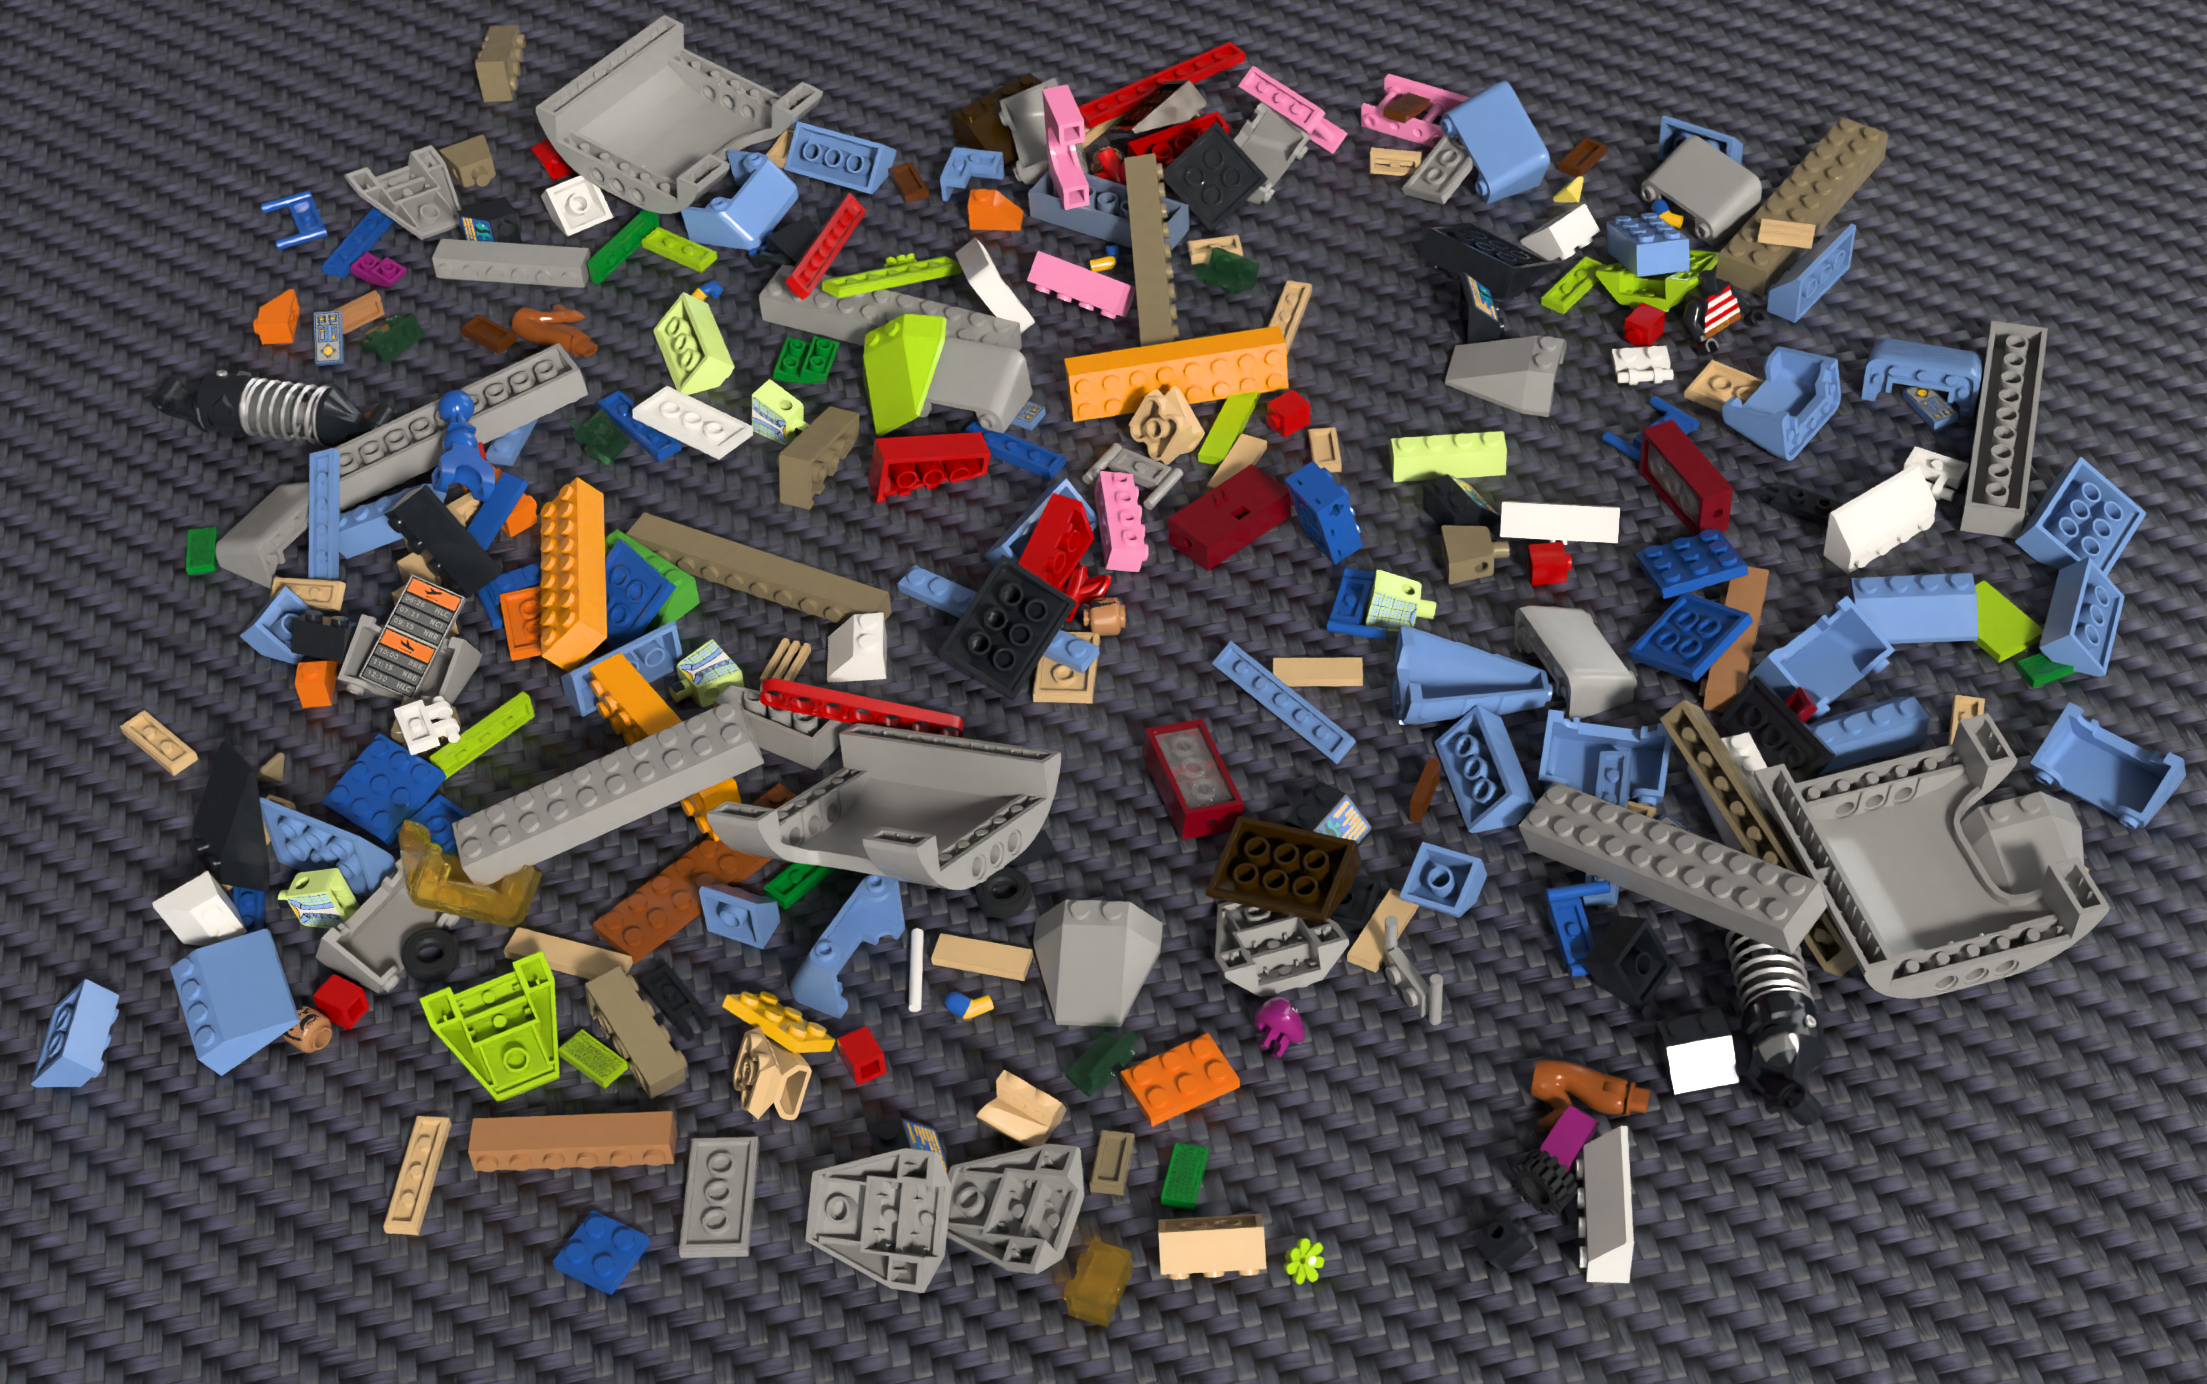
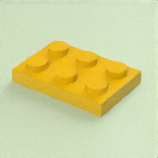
[722,991,836,1053]

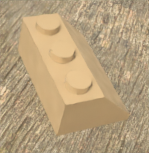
[1158,1214,1266,1280]

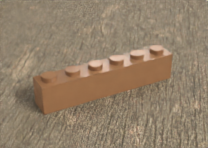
[1699,566,1769,713]
[468,1111,677,1172]

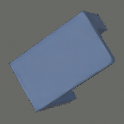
[940,147,1005,201]

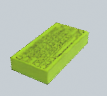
[558,1029,628,1089]

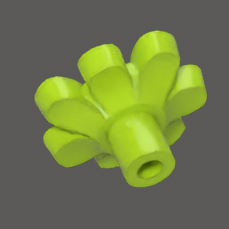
[883,253,917,268]
[1284,1238,1324,1285]

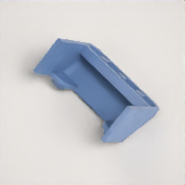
[681,150,799,250]

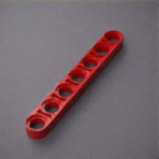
[759,678,964,738]

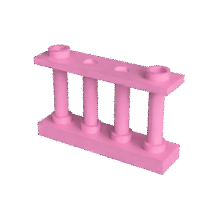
[1238,66,1347,154]
[1361,74,1471,148]

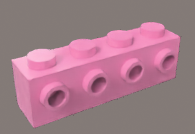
[1027,251,1136,319]
[1094,471,1148,572]

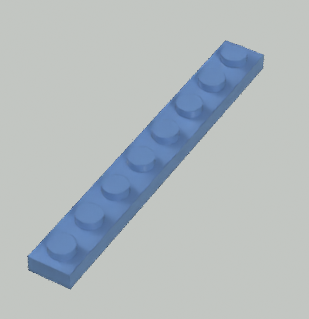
[897,565,1100,674]

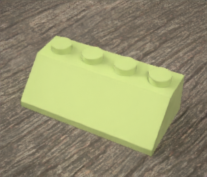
[653,292,735,395]
[1388,431,1507,482]

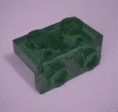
[1195,247,1260,294]
[359,313,425,363]
[570,408,631,465]
[1066,1030,1139,1098]

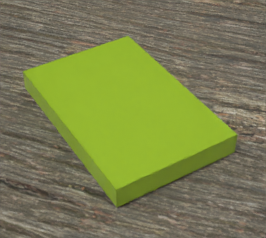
[1974,580,2044,663]

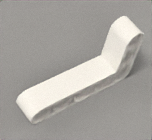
[955,237,1035,333]

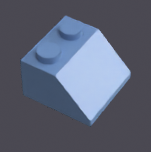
[240,586,314,665]
[1399,842,1487,917]
[698,884,781,949]

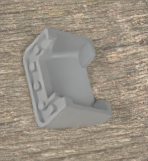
[999,78,1090,185]
[1234,101,1310,205]
[1640,135,1762,246]
[920,336,1033,433]
[215,482,342,589]
[1513,605,1637,722]
[337,614,483,706]
[316,853,464,994]

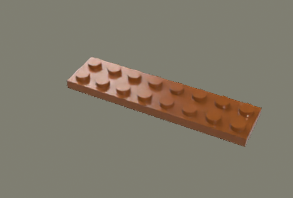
[592,783,796,965]

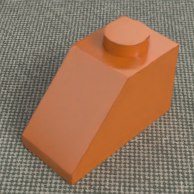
[968,189,1024,231]
[253,289,300,345]
[294,661,339,708]

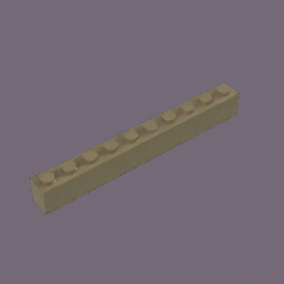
[1124,153,1180,347]
[626,512,892,624]
[1660,700,1857,977]

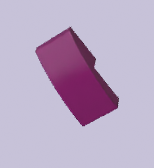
[350,252,407,287]
[1540,1105,1601,1173]

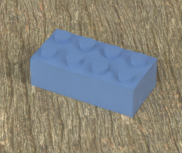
[1607,213,1690,277]

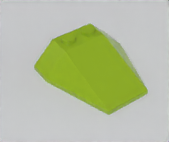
[1596,249,1719,312]
[863,314,947,437]
[420,951,560,1103]

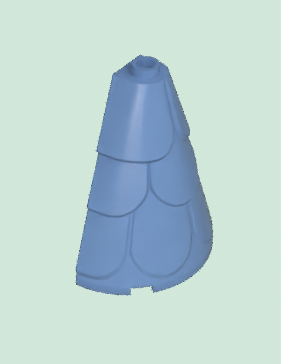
[1392,626,1553,725]

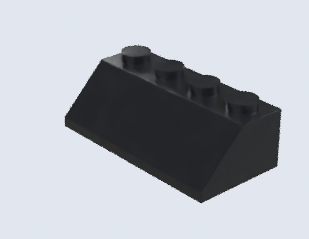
[384,484,503,598]

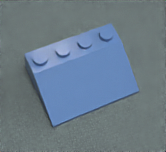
[2015,456,2146,576]
[260,797,397,898]
[170,928,301,1076]

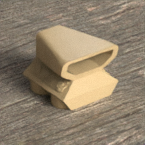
[1129,385,1205,465]
[733,1026,812,1120]
[976,1070,1067,1148]

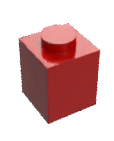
[1623,302,1665,347]
[1266,389,1310,438]
[1527,542,1572,586]
[313,974,370,1030]
[837,1026,887,1086]

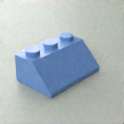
[1658,115,1743,165]
[30,979,120,1087]

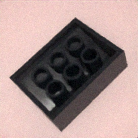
[1420,223,1555,300]
[937,555,1077,701]

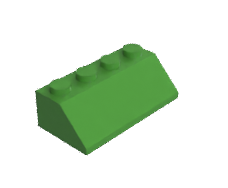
[605,529,700,631]

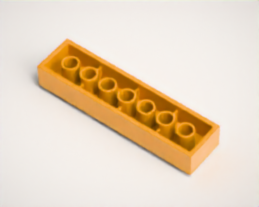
[1064,325,1289,422]
[540,477,607,672]
[589,652,742,842]

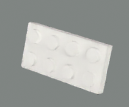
[632,386,753,460]

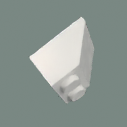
[541,175,613,237]
[1520,204,1600,261]
[827,613,887,683]
[152,871,247,946]

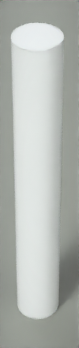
[908,928,924,1012]

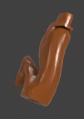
[512,304,598,357]
[1531,1059,1650,1131]

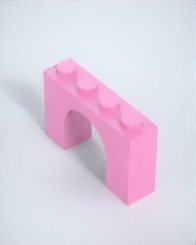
[1042,85,1090,210]

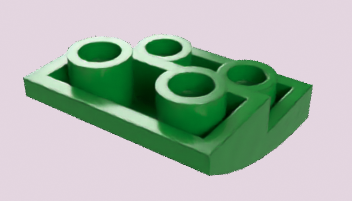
[773,336,840,383]

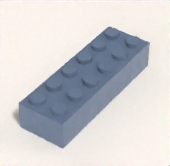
[1028,170,1189,251]

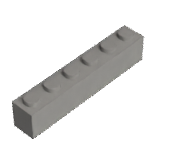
[432,239,591,288]

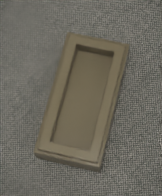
[1090,1129,1135,1196]

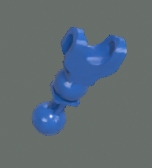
[432,390,495,502]

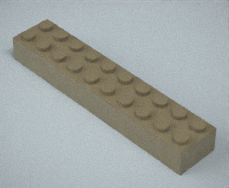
[1716,117,1888,297]

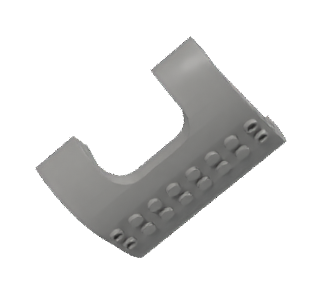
[535,15,823,214]
[1753,713,2110,999]
[707,723,1061,890]

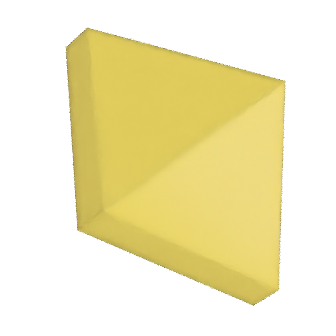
[1553,176,1584,203]

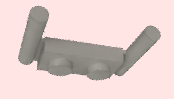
[1082,443,1183,510]
[1384,916,1443,1025]

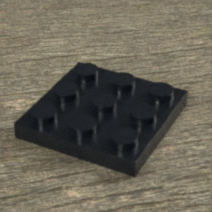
[1163,122,1269,233]

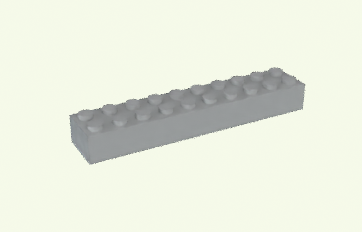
[759,264,1022,351]
[1960,321,2048,539]
[334,343,589,511]
[452,698,764,889]
[1518,781,1828,955]

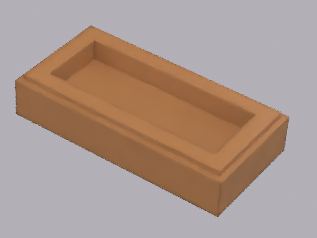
[332,290,385,335]

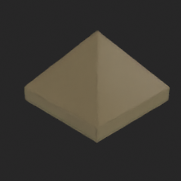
[256,752,285,782]

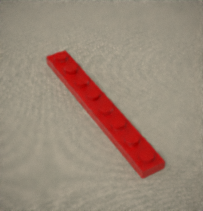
[1078,42,1246,129]
[785,192,867,301]

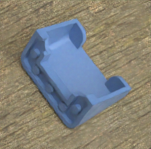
[1440,81,1550,204]
[1861,338,1984,417]
[1721,346,1841,461]
[1748,596,1895,721]
[2030,702,2186,830]
[1538,709,1672,807]
[790,874,906,1019]

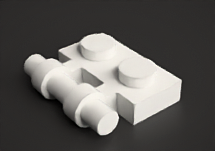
[1611,346,1673,385]
[1904,446,1969,501]
[393,696,460,755]

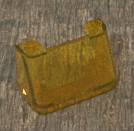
[398,819,543,927]

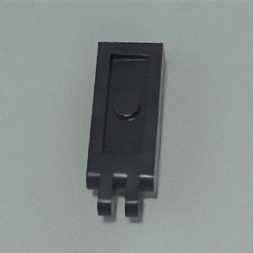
[1761,483,1843,528]

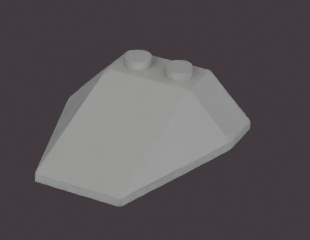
[345,145,461,240]
[1445,336,1567,417]
[1960,792,2084,894]
[1033,899,1163,1027]
[1215,901,1349,997]
[947,1144,1084,1274]
[805,1148,952,1293]

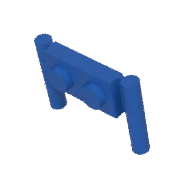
[260,190,328,250]
[1602,396,1700,462]
[476,561,541,629]
[1327,567,1403,640]
[1544,880,1610,977]

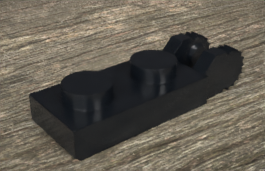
[639,964,712,1042]

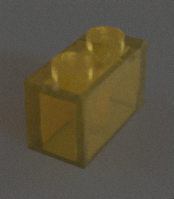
[1064,1240,1133,1327]

